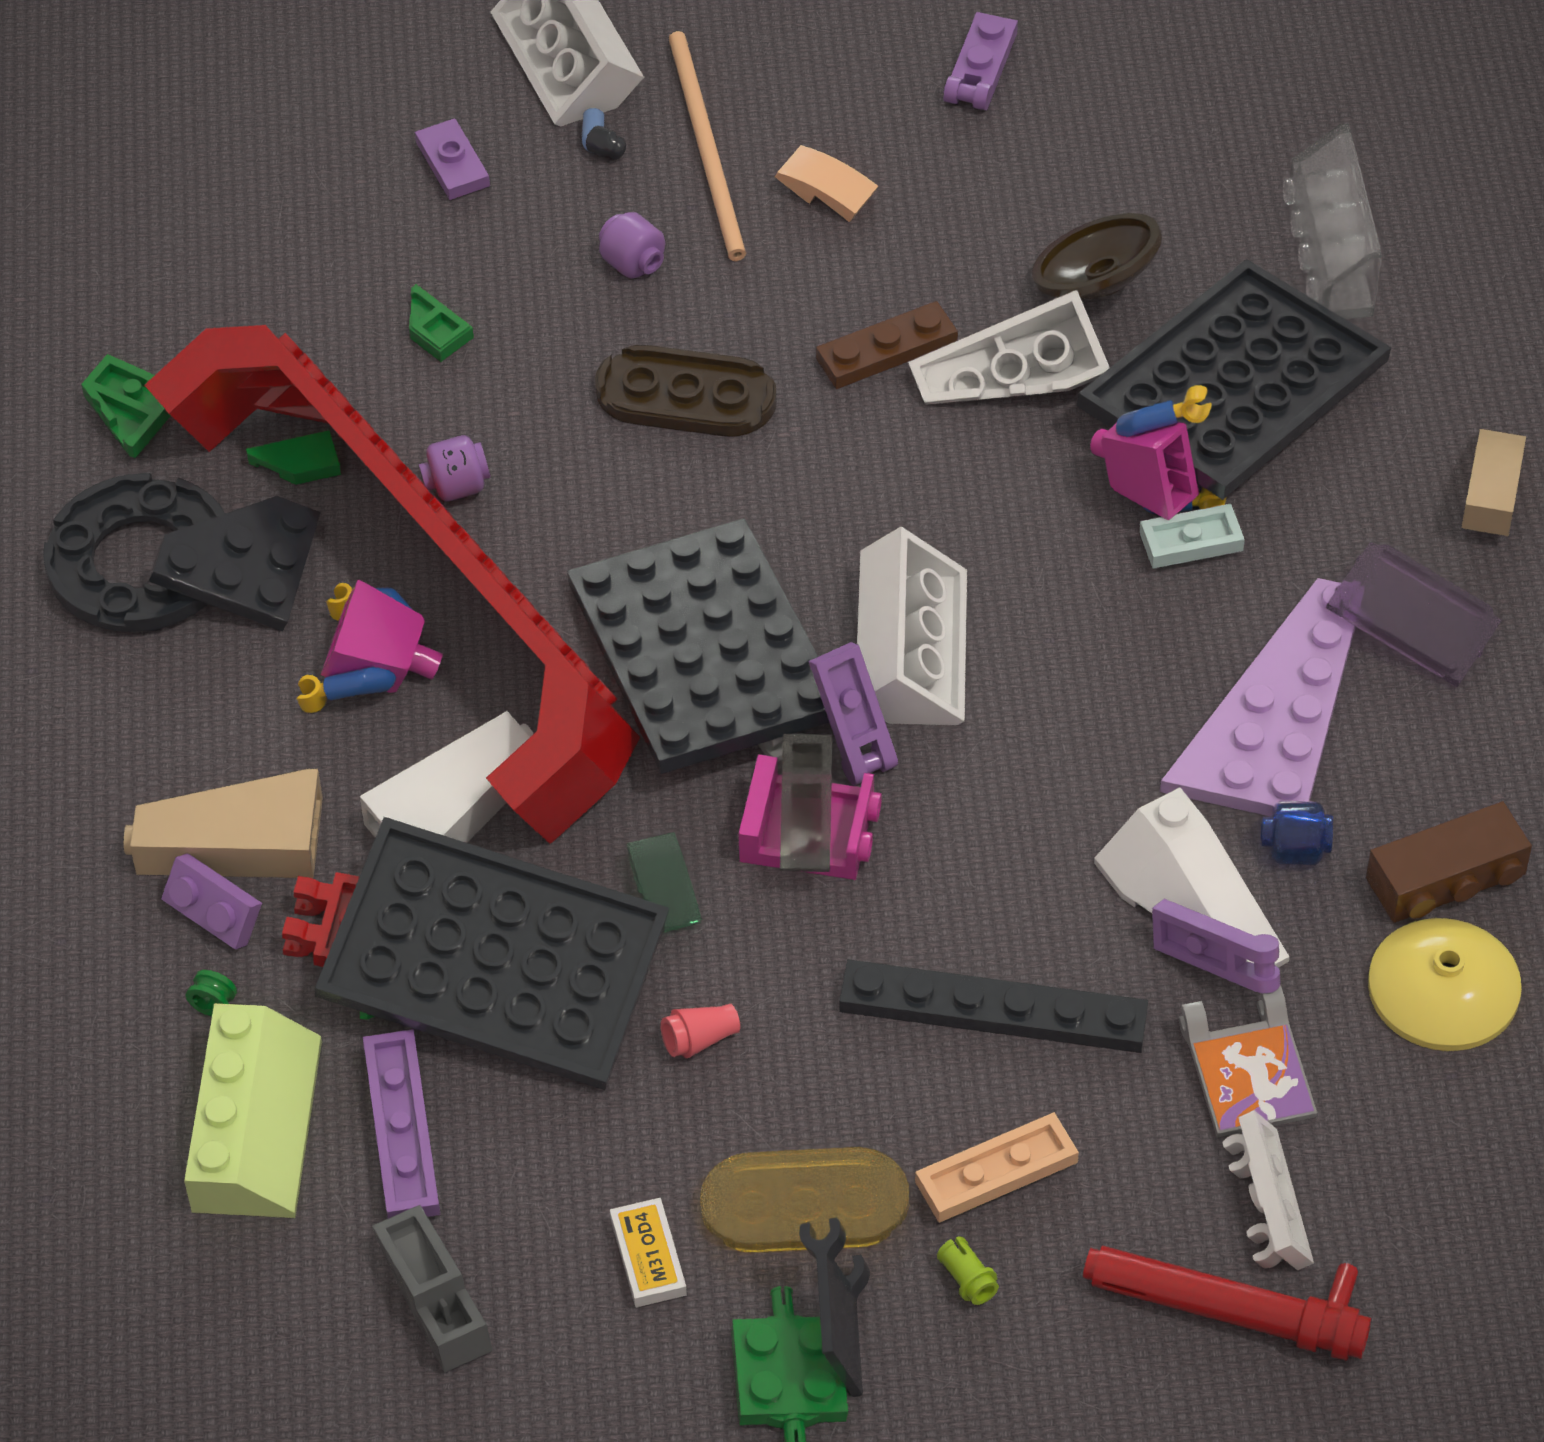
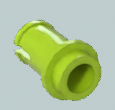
[937,1236,999,1305]

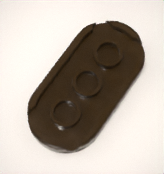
[595,345,777,437]

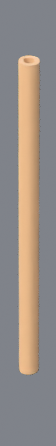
[669,31,746,261]

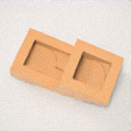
[775,145,878,222]

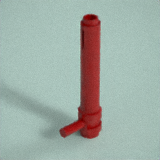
[1083,1245,1372,1361]

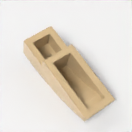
[1462,429,1526,536]

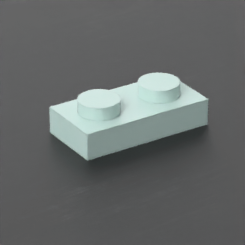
[1140,504,1245,569]

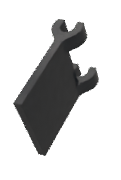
[799,1217,870,1397]

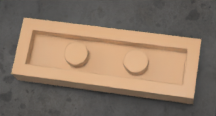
[915,1112,1079,1223]

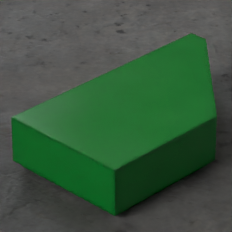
[409,284,474,362]

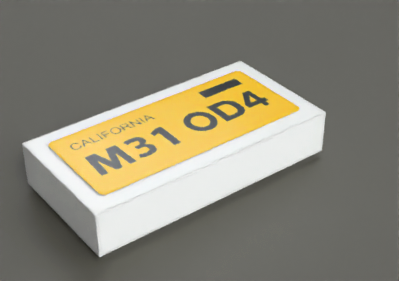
[610,1197,687,1308]

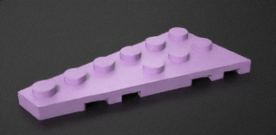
[1160,578,1364,824]

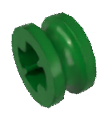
[185,970,237,1016]

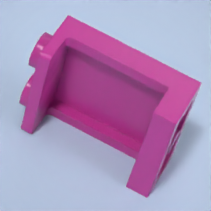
[739,754,882,880]

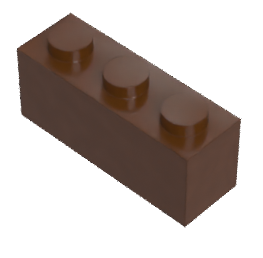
[1366,801,1532,923]

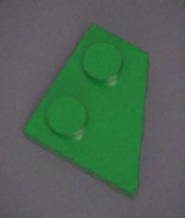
[81,354,171,458]

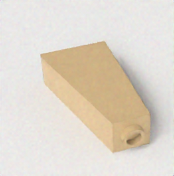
[124,769,323,878]

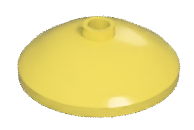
[1368,918,1521,1051]

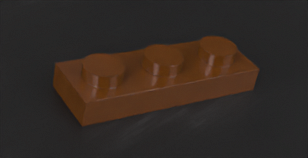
[816,301,958,389]

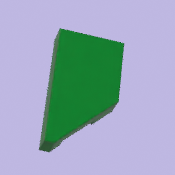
[246,430,341,485]

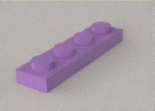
[363,1029,440,1219]

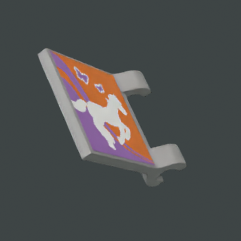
[1179,986,1317,1138]

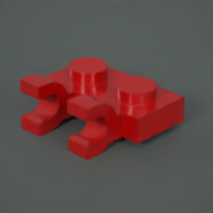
[282,872,360,967]

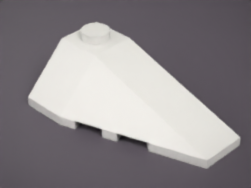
[908,290,1110,405]
[1094,787,1289,968]

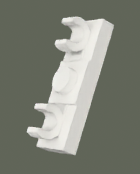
[1222,1110,1314,1270]

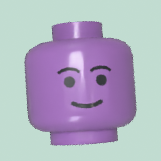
[419,435,491,502]

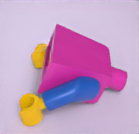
[1090,385,1226,520]
[296,580,443,713]

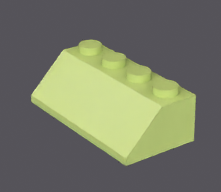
[184,1003,322,1218]

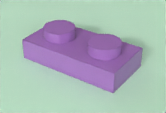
[161,853,262,949]

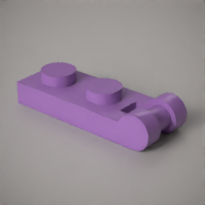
[943,12,1018,110]
[809,642,898,786]
[1152,898,1280,993]

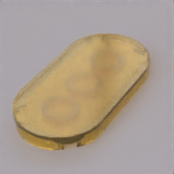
[700,1147,909,1252]

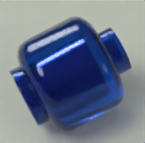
[1261,801,1333,865]

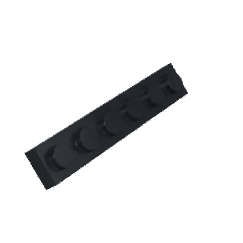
[839,959,1149,1053]

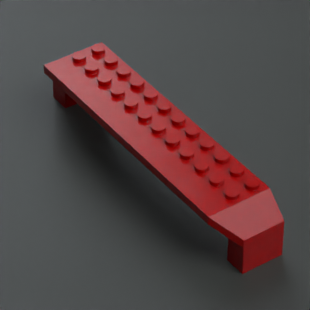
[145,325,640,844]

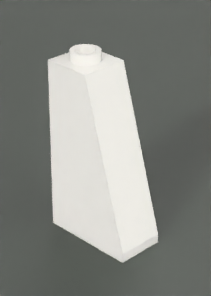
[360,711,534,843]

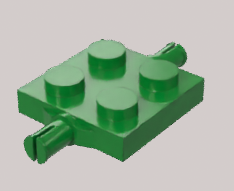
[731,1286,848,1442]

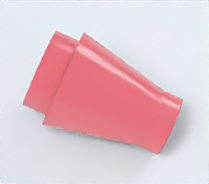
[661,1004,740,1058]

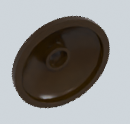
[1032,213,1162,299]

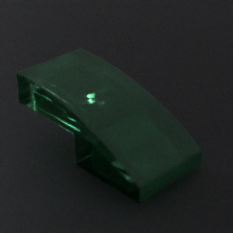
[626,832,702,932]

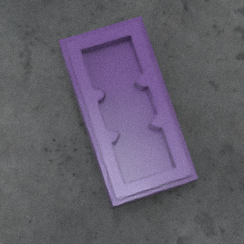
[415,118,490,200]

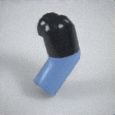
[582,108,627,160]

